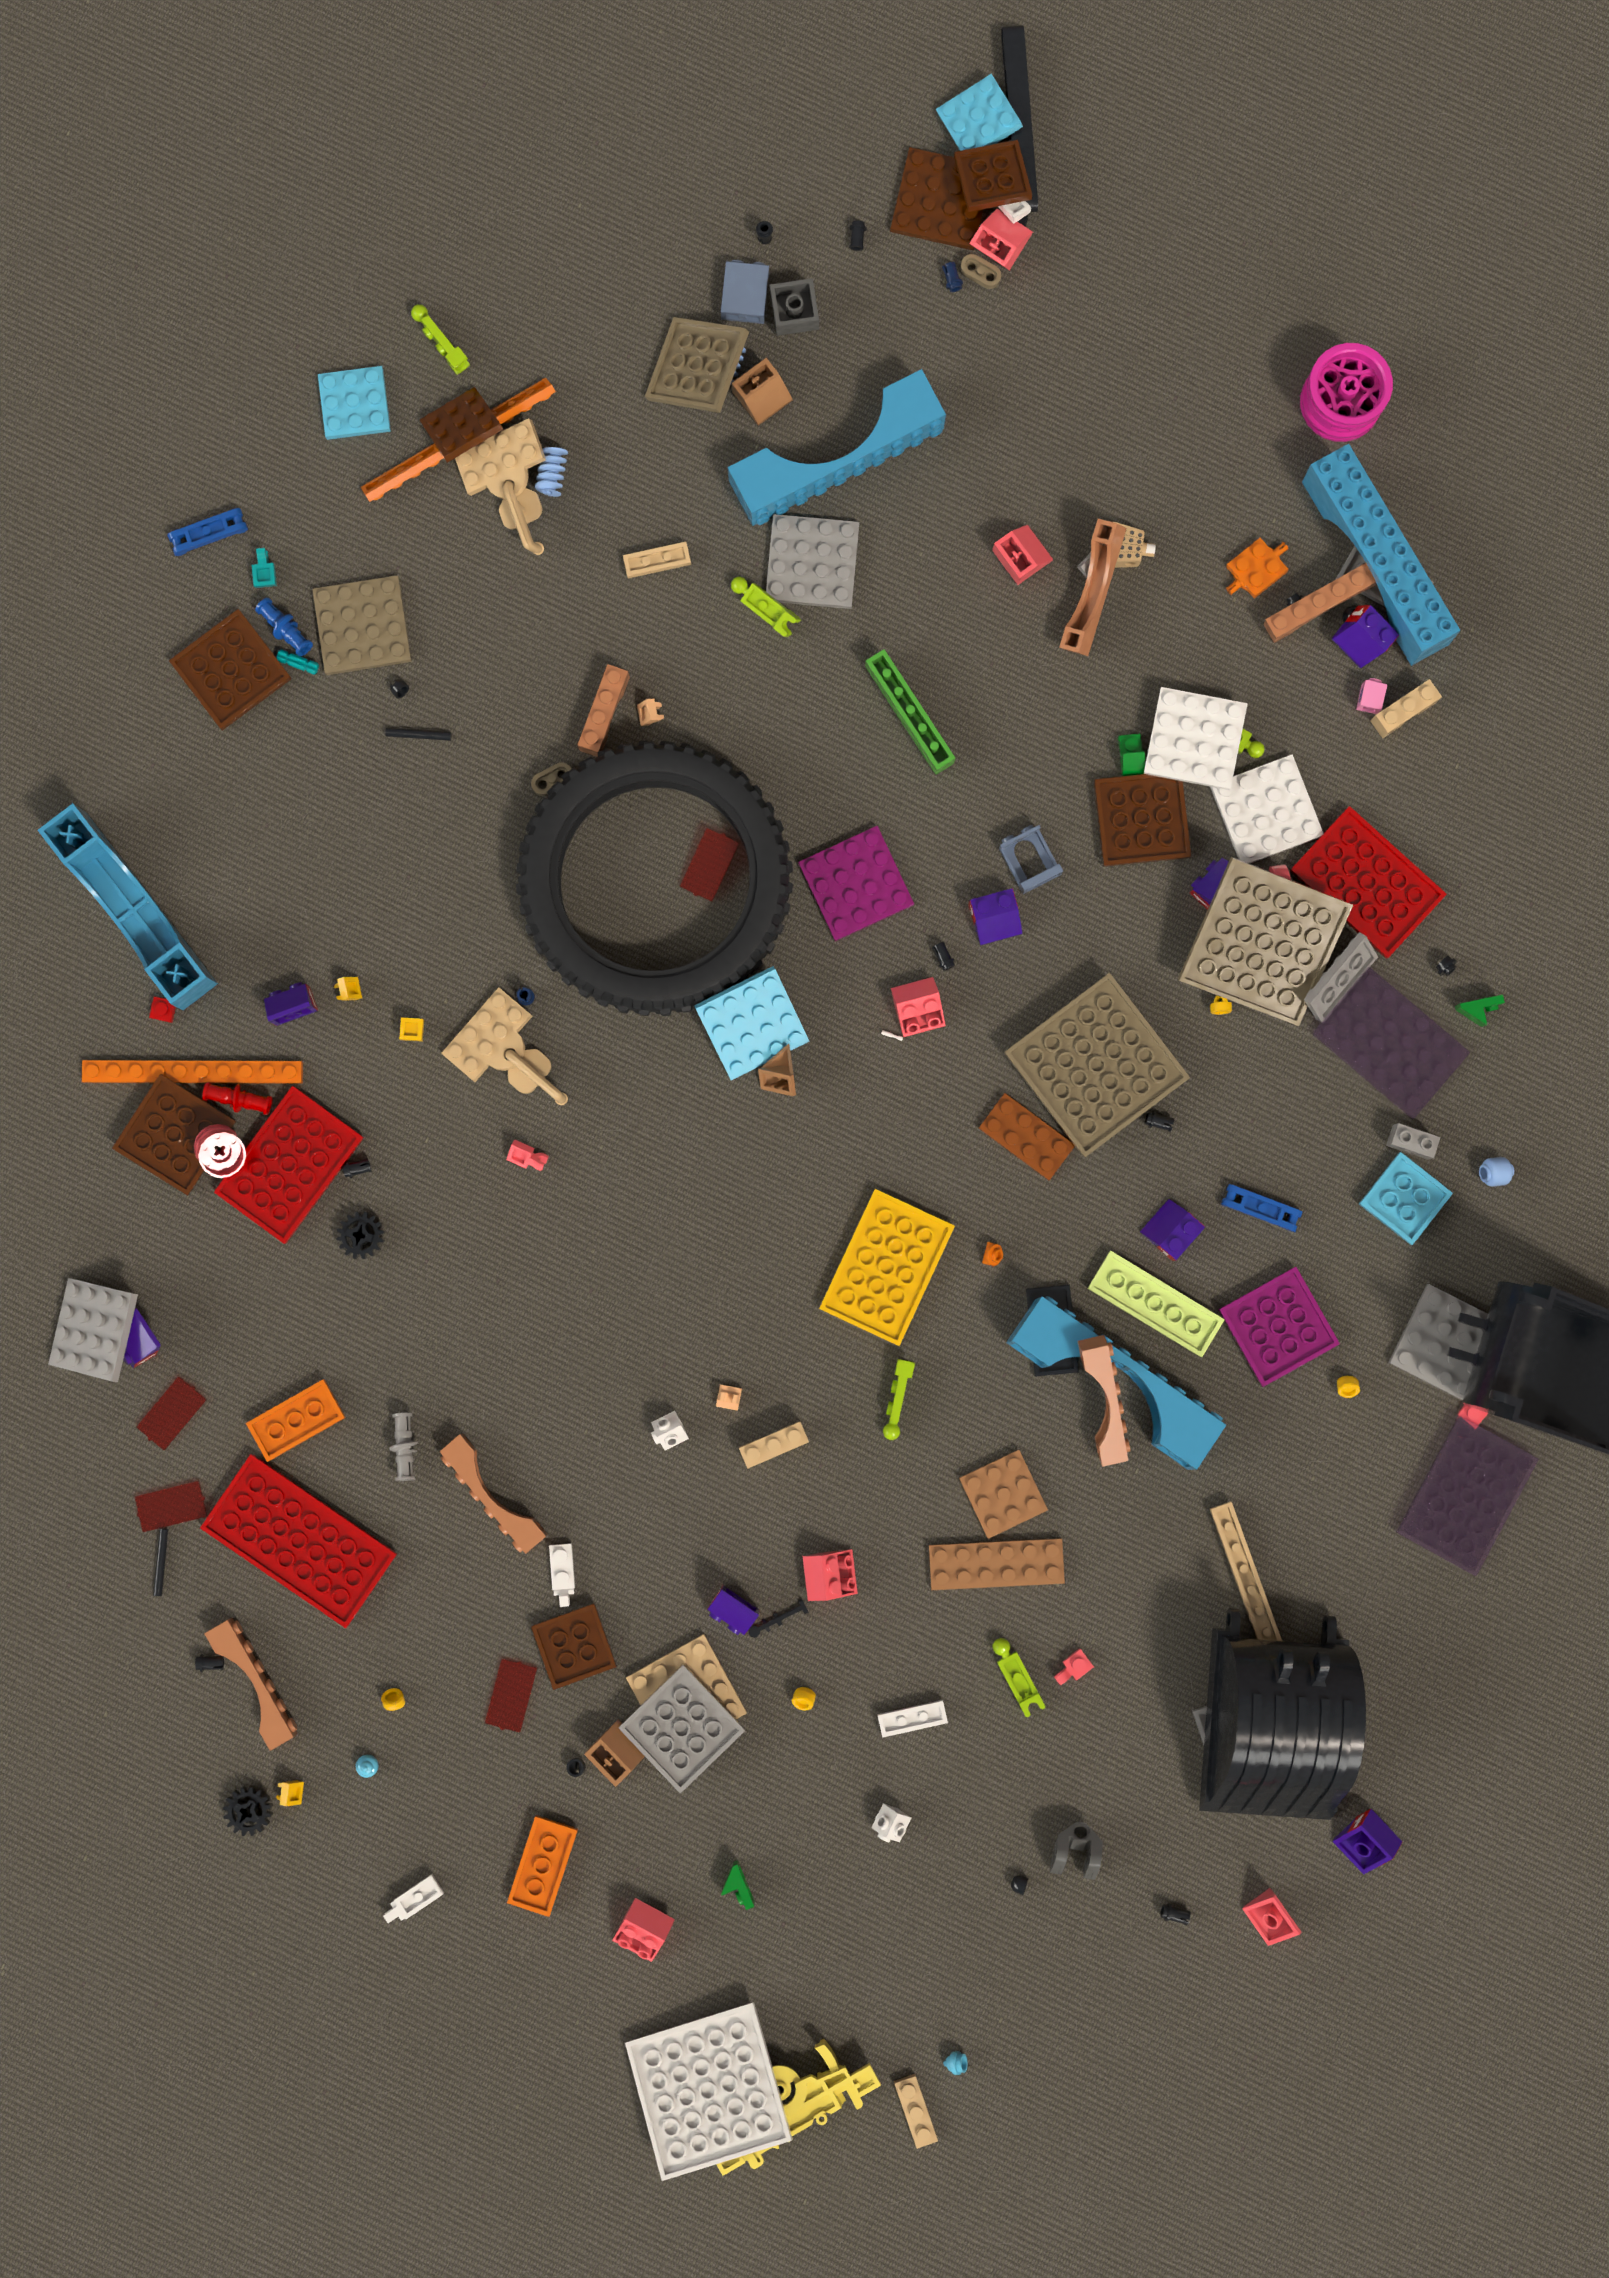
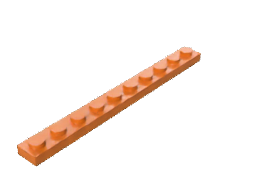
[361,378,555,502]
[82,1060,303,1084]

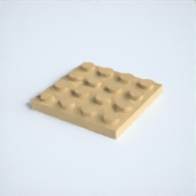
[626,1634,747,1719]

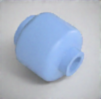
[1479,1157,1514,1187]

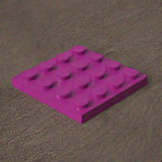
[798,826,914,942]
[1218,1267,1340,1387]

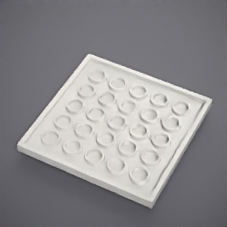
[625,2002,793,2181]

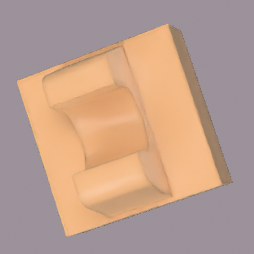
[637,699,664,726]
[716,1384,742,1411]

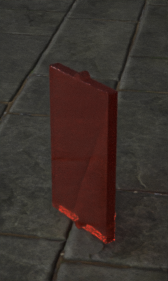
[680,828,739,901]
[136,1377,207,1450]
[135,1481,207,1532]
[485,1659,537,1733]

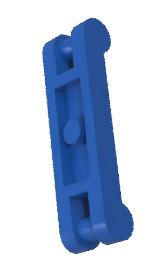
[167,508,248,556]
[1221,1184,1303,1233]

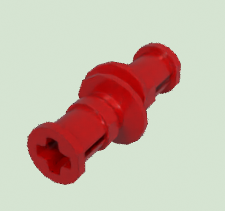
[202,1082,272,1115]

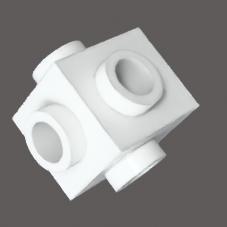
[651,1411,689,1450]
[871,1803,911,1842]

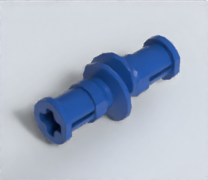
[255,598,313,657]

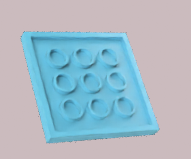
[694,966,809,1080]

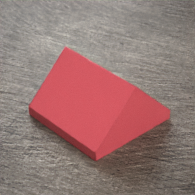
[1242,1888,1301,1946]

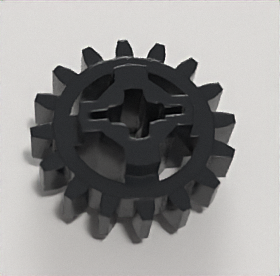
[336,1212,385,1259]
[223,1786,273,1836]

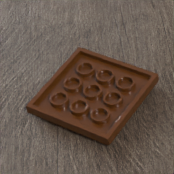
[890,147,983,251]
[169,609,292,731]
[1094,774,1191,867]
[112,1074,237,1196]

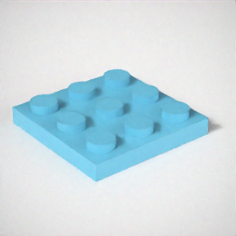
[936,74,1023,151]
[318,366,391,440]
[1359,1152,1453,1245]

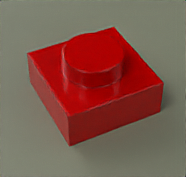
[149,997,176,1023]

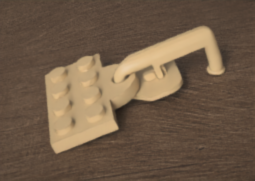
[455,418,546,555]
[441,987,568,1105]

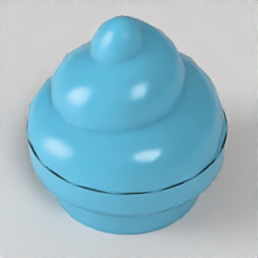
[356,1755,379,1778]
[943,2051,968,2075]

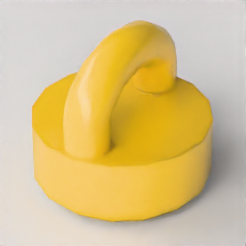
[1210,995,1232,1015]
[1337,1376,1360,1398]
[792,1687,816,1710]
[381,1688,405,1711]

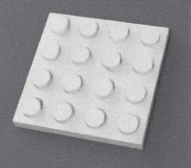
[1143,687,1248,790]
[1210,754,1324,864]

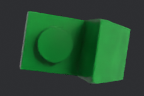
[1118,734,1145,777]
[1455,995,1505,1027]
[721,1860,755,1910]

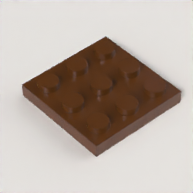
[954,140,1032,212]
[420,387,503,463]
[531,1603,617,1690]

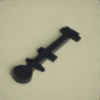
[749,1599,809,1638]

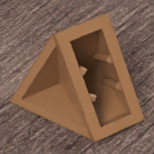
[758,1043,796,1096]

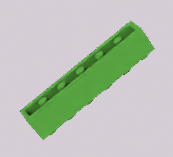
[865,649,955,775]

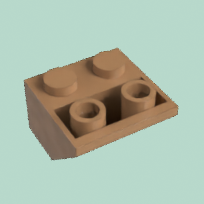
[732,358,793,426]
[584,1719,645,1787]

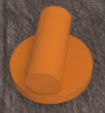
[982,1242,1003,1266]

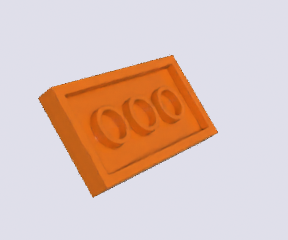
[246,1379,346,1462]
[507,1815,578,1917]

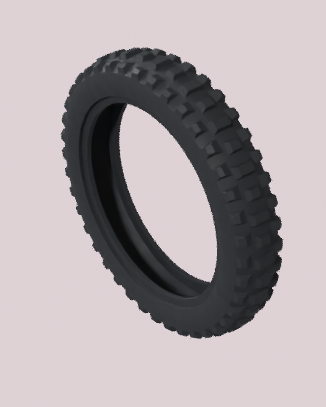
[516,740,793,1016]

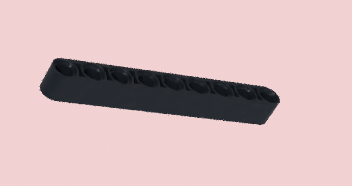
[1001,25,1038,212]

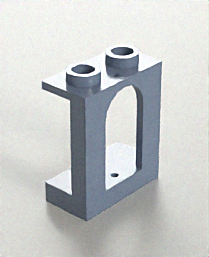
[999,825,1063,894]

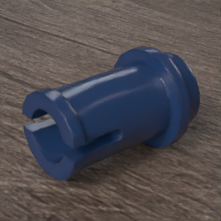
[942,262,963,292]
[517,987,535,1006]

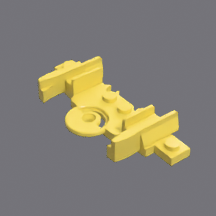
[716,2039,881,2176]

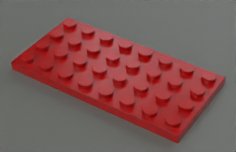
[200,1454,398,1628]

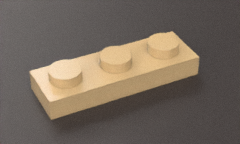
[623,542,691,578]
[894,2074,938,2149]

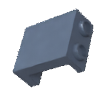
[721,260,769,324]

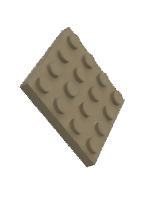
[645,317,749,413]
[312,575,412,675]

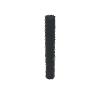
[385,728,452,741]
[153,1528,168,1596]

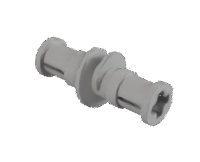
[389,1413,418,1481]

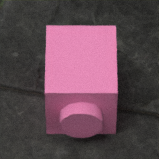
[1356,678,1387,714]

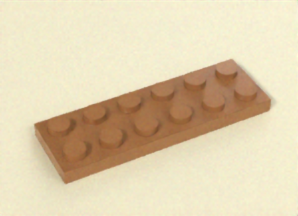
[929,1538,1065,1590]

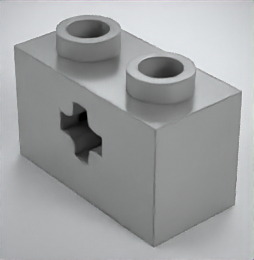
[1386,1123,1441,1160]

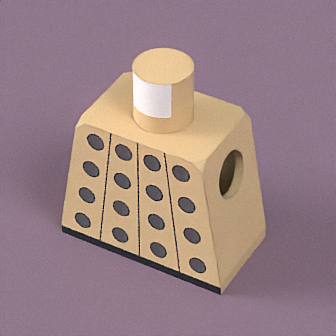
[1111,521,1156,568]

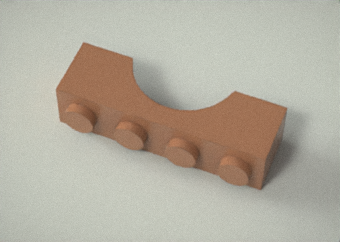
[578,664,630,757]

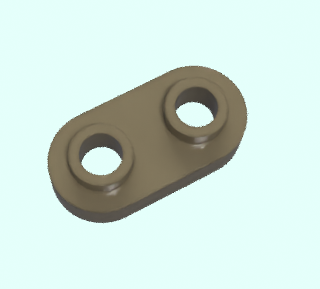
[961,254,1001,289]
[531,763,571,796]

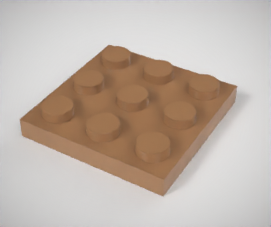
[959,1449,1048,1539]

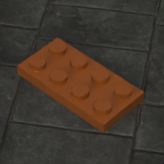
[978,1093,1075,1181]

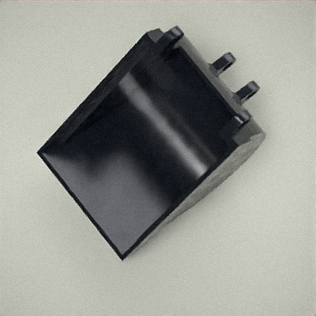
[1447,1281,1609,1455]
[1199,1608,1366,1820]

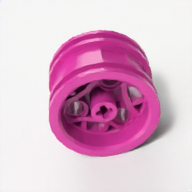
[1300,343,1393,442]

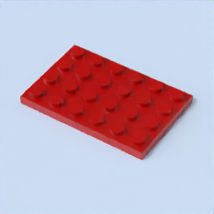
[1290,806,1447,959]
[214,1086,364,1244]

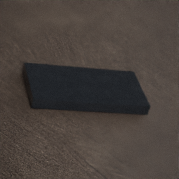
[1026,1284,1079,1377]

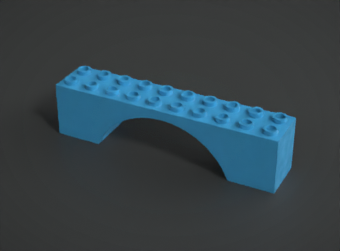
[728,369,946,526]
[1302,444,1461,666]
[38,803,218,1010]
[1006,1296,1226,1470]

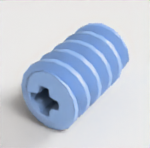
[535,447,568,497]

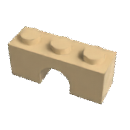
[1371,679,1442,739]
[739,1421,809,1469]

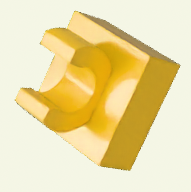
[334,977,362,1000]
[399,1018,424,1042]
[276,1780,304,1806]

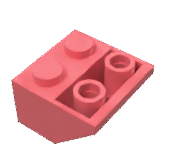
[969,209,1033,271]
[992,525,1053,585]
[891,977,946,1037]
[802,1549,858,1601]
[612,1898,675,1962]

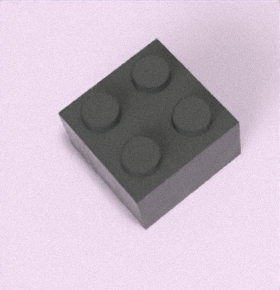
[770,278,819,336]

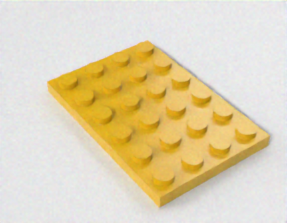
[819,1189,955,1346]

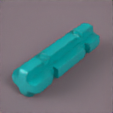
[276,650,319,675]

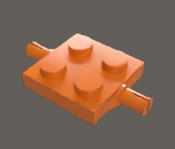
[1226,538,1288,599]

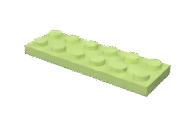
[1087,1251,1225,1357]

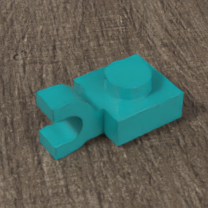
[252,548,277,588]

